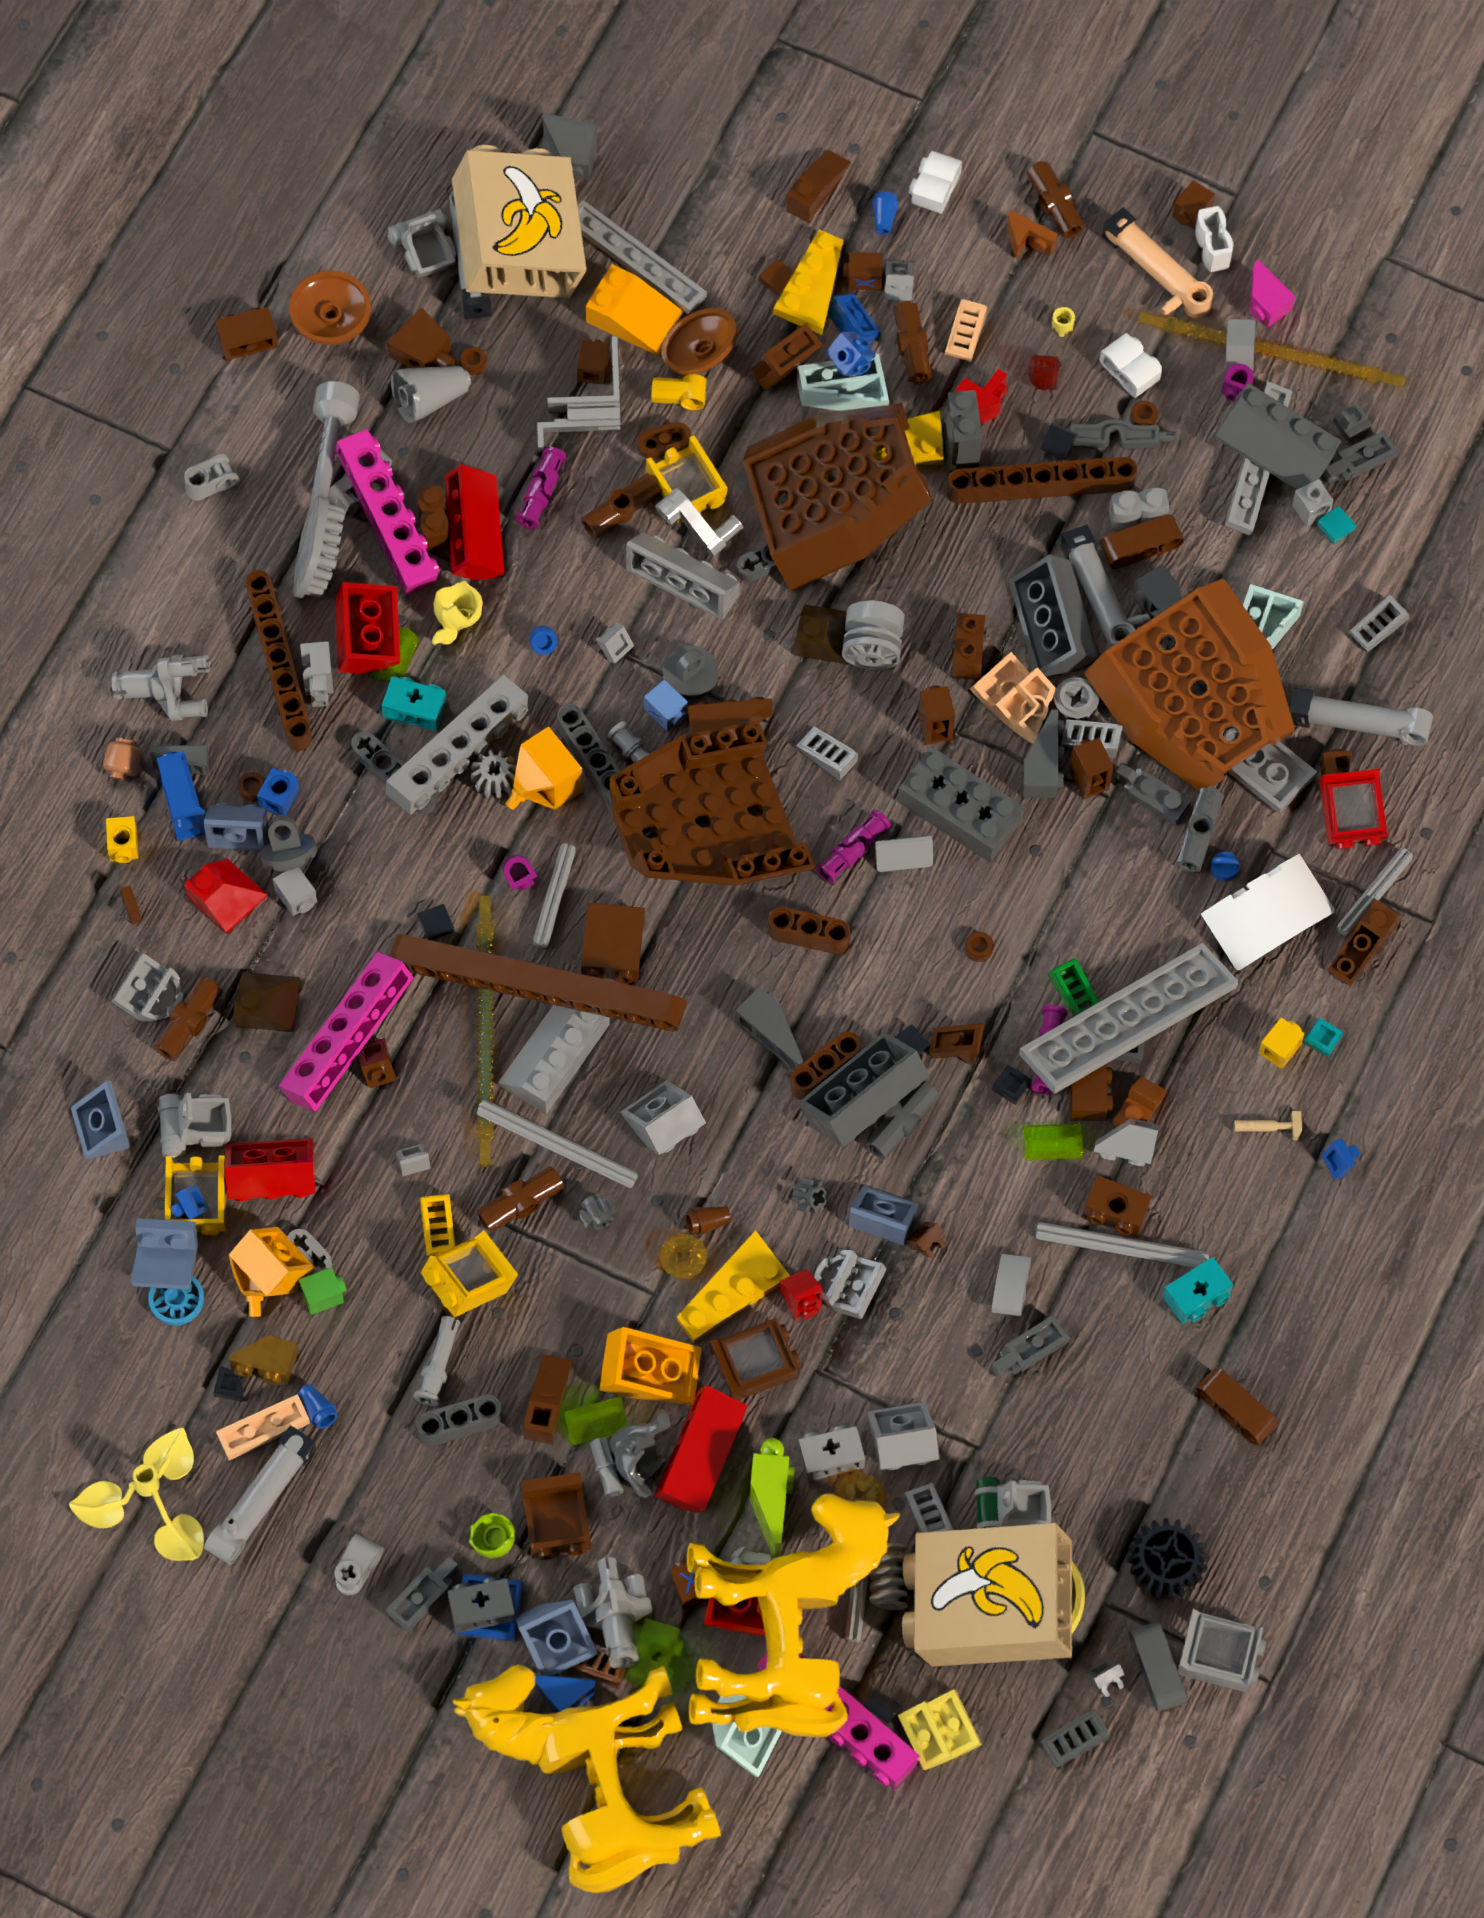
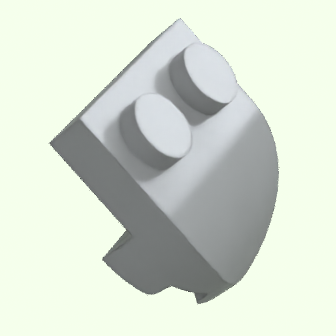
[111,953,183,1022]
[814,1250,886,1319]

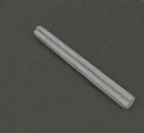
[477,1100,638,1188]
[1036,1222,1209,1268]

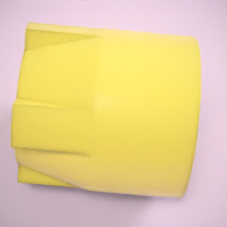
[1052,307,1075,337]

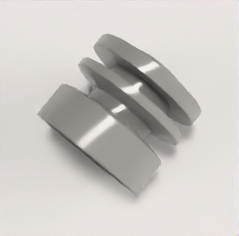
[842,601,905,670]

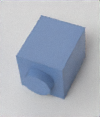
[644,680,688,731]

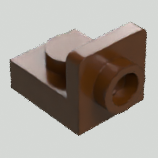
[1320,749,1352,795]
[359,1038,396,1088]

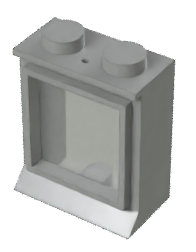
[1178,1609,1267,1693]

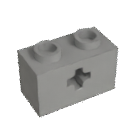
[798,1425,865,1482]

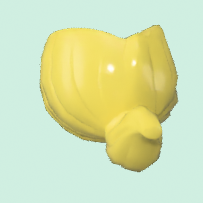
[432,581,483,645]

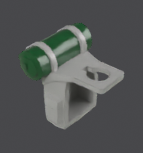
[975,1477,1051,1529]

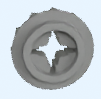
[1054,677,1099,720]

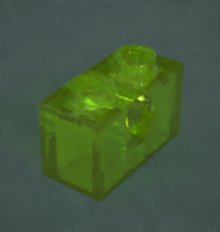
[627,1619,684,1687]

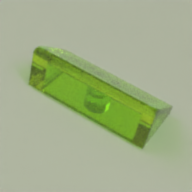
[368,628,419,683]
[1022,1124,1083,1161]
[564,1397,628,1445]

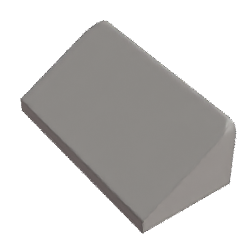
[874,836,933,872]

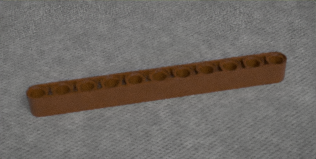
[389,934,687,1032]

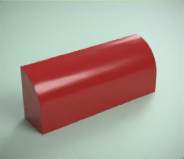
[445,465,504,580]
[654,1385,748,1513]

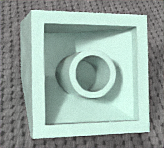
[712,1695,782,1777]

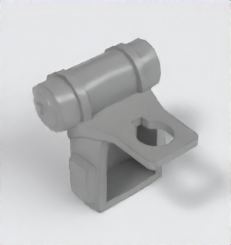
[387,209,457,278]
[158,1093,231,1158]

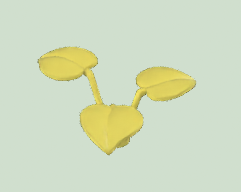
[69,1428,204,1561]

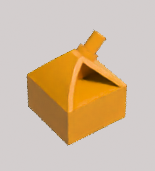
[506,726,583,810]
[229,1227,316,1317]

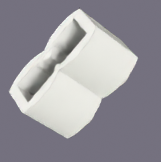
[909,151,962,214]
[1195,206,1233,272]
[1100,333,1162,398]

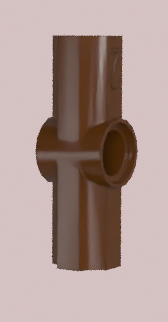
[1027,161,1085,239]
[894,301,932,384]
[581,473,662,539]
[154,977,223,1061]
[477,1166,564,1234]

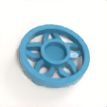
[148,1276,204,1326]

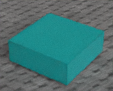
[1316,506,1356,544]
[1304,1018,1344,1058]

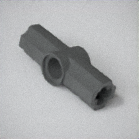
[1177,786,1224,873]
[866,1081,939,1160]

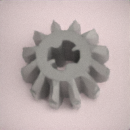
[471,749,517,799]

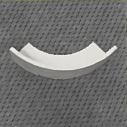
[1201,854,1335,970]

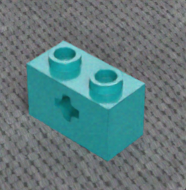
[382,677,447,732]
[1162,1257,1233,1325]

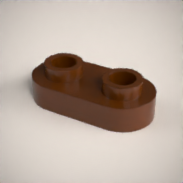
[637,422,691,459]

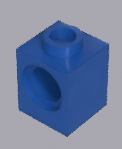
[257,768,299,816]

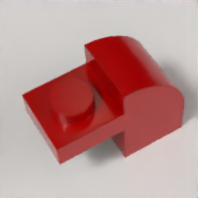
[954,369,1008,423]

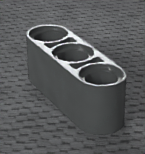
[417,1395,501,1446]
[1129,1621,1187,1712]

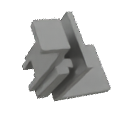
[537,336,620,451]

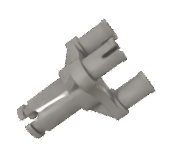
[112,655,210,721]
[573,1557,652,1669]

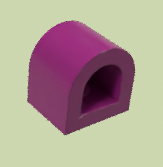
[1221,364,1254,402]
[503,855,538,891]

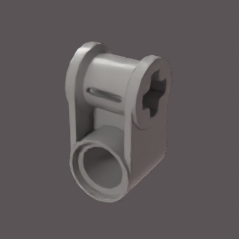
[184,454,239,501]
[334,1534,384,1596]

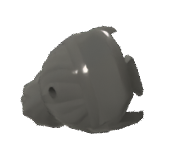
[609,1408,671,1498]

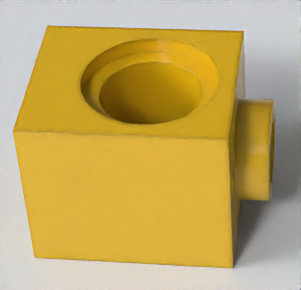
[106,816,139,863]
[1258,1017,1305,1070]

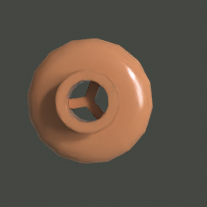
[103,738,143,781]

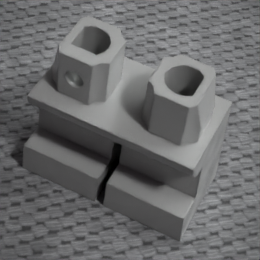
[300,641,334,707]

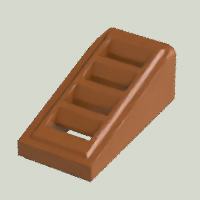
[569,1644,630,1690]

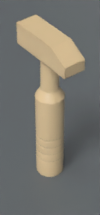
[1234,1111,1302,1141]

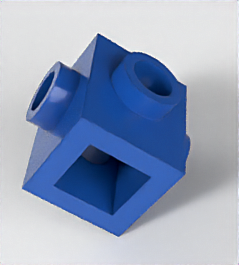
[825,332,876,376]

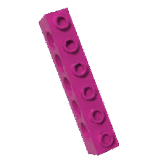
[335,429,439,596]
[279,952,414,1112]
[758,1654,920,1790]

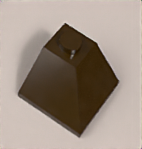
[794,604,850,665]
[234,972,300,1032]

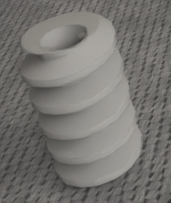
[869,1543,908,1610]

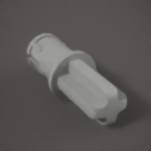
[590,1437,624,1498]

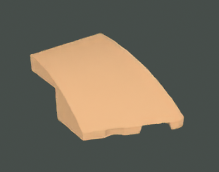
[970,652,1056,744]

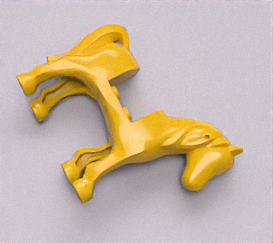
[687,1494,900,1737]
[453,1664,721,1893]

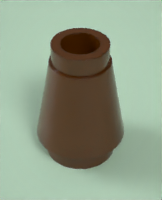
[685,1206,731,1236]

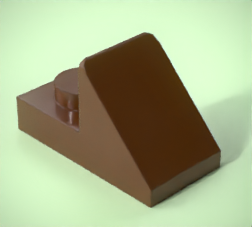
[929,1023,984,1065]

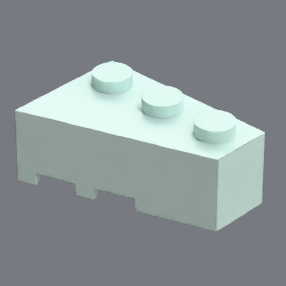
[797,354,889,411]
[1243,584,1304,649]

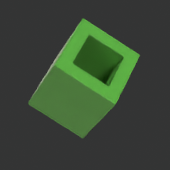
[299,1267,347,1315]

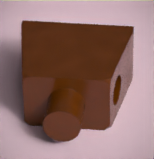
[387,308,456,368]

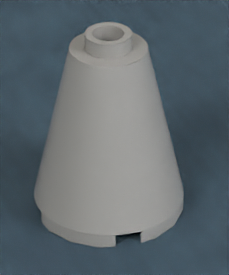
[391,366,471,423]

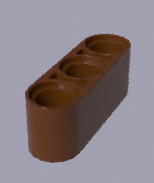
[1100,515,1184,569]
[768,907,850,954]
[790,1032,861,1100]
[1195,1367,1278,1446]

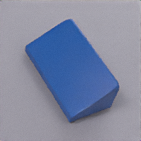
[827,293,882,342]

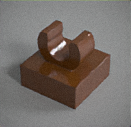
[905,1222,945,1258]

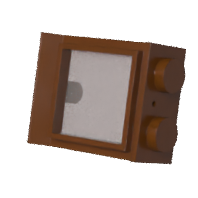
[710,1316,801,1401]

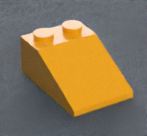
[586,264,684,356]
[599,1327,702,1405]

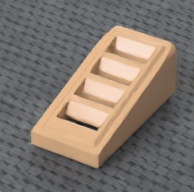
[945,299,987,362]

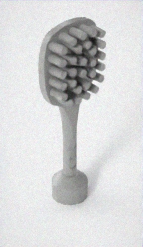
[293,381,360,598]

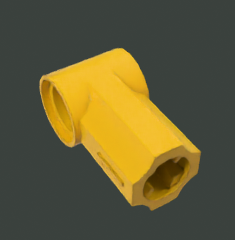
[651,374,707,410]

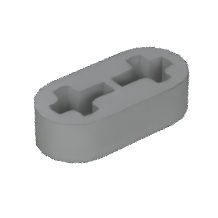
[287,1229,332,1275]

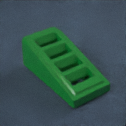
[1047,957,1100,1017]

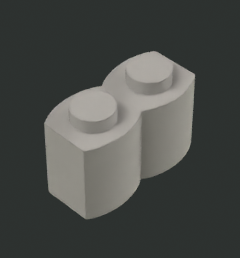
[1109,488,1169,531]

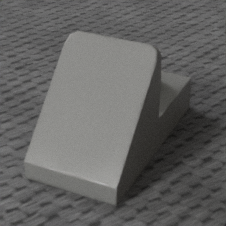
[885,261,914,301]

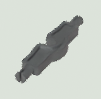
[1070,419,1177,449]

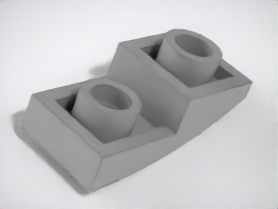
[992,1254,1031,1316]

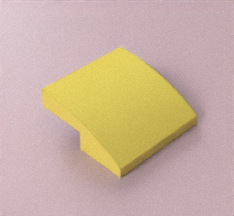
[898,1689,982,1770]

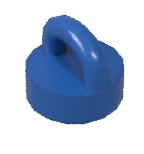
[529,625,558,655]
[1210,852,1240,881]

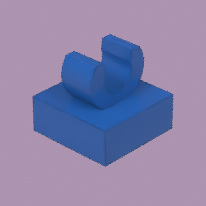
[1322,1139,1361,1180]
[170,1185,210,1220]

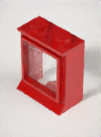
[1319,768,1388,850]

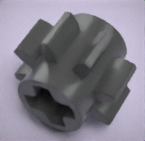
[791,1177,829,1214]
[579,1194,616,1230]

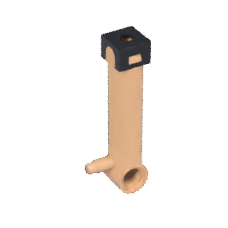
[1102,207,1213,319]

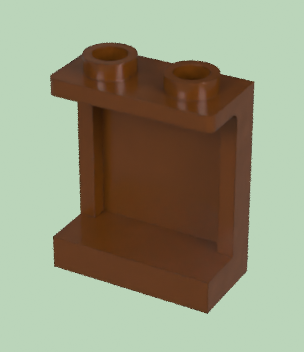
[750,323,822,392]
[581,902,645,984]
[521,1472,591,1560]

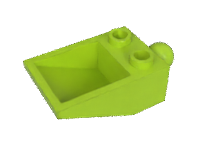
[750,1438,795,1558]

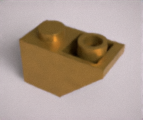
[229,1335,299,1385]

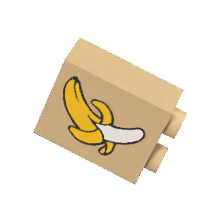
[452,145,586,298]
[902,1523,1072,1667]

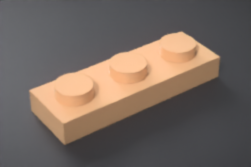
[216,1394,310,1460]

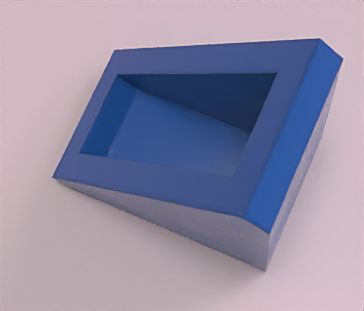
[535,1675,596,1713]

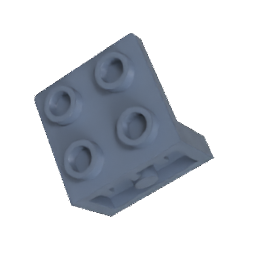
[131,1218,198,1289]

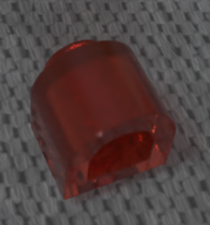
[1028,355,1061,391]

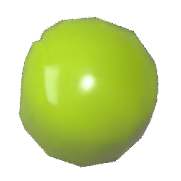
[469,1513,515,1559]

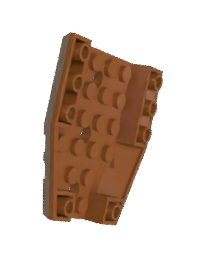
[1084,578,1295,791]

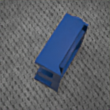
[157,751,206,842]

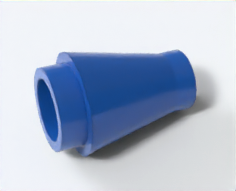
[872,192,899,234]
[298,1384,338,1429]

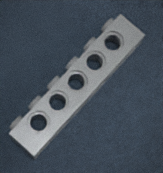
[386,675,528,815]

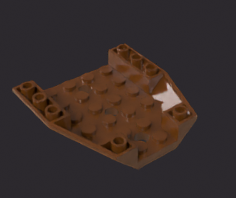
[743,403,932,591]
[610,720,815,886]

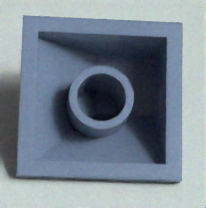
[515,1600,598,1676]

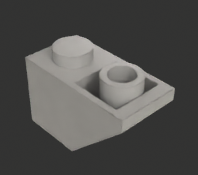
[1094,1119,1159,1166]

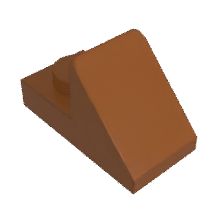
[1006,210,1058,258]
[1113,1077,1167,1127]

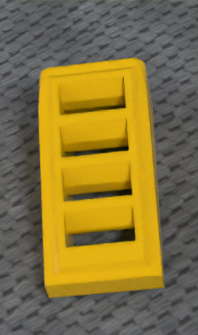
[420,1194,455,1256]

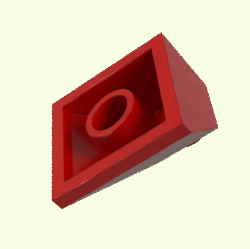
[184,858,267,934]

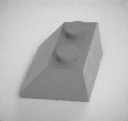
[621,1080,706,1155]
[867,1402,939,1470]

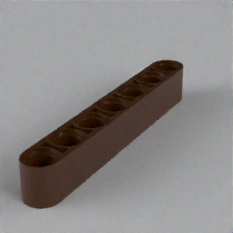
[947,457,1138,504]
[246,570,312,751]

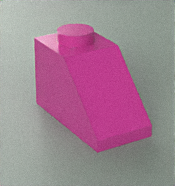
[1250,260,1295,327]

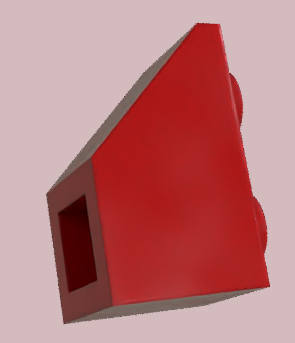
[780,1269,823,1321]

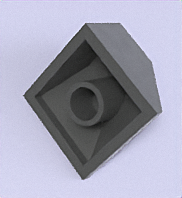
[543,113,597,180]

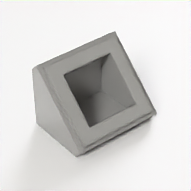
[396,1144,431,1176]

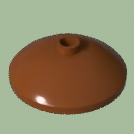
[289,271,371,345]
[661,308,738,375]

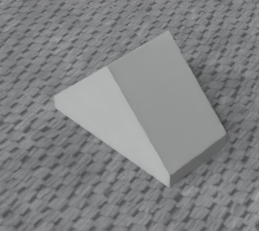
[1226,319,1256,373]

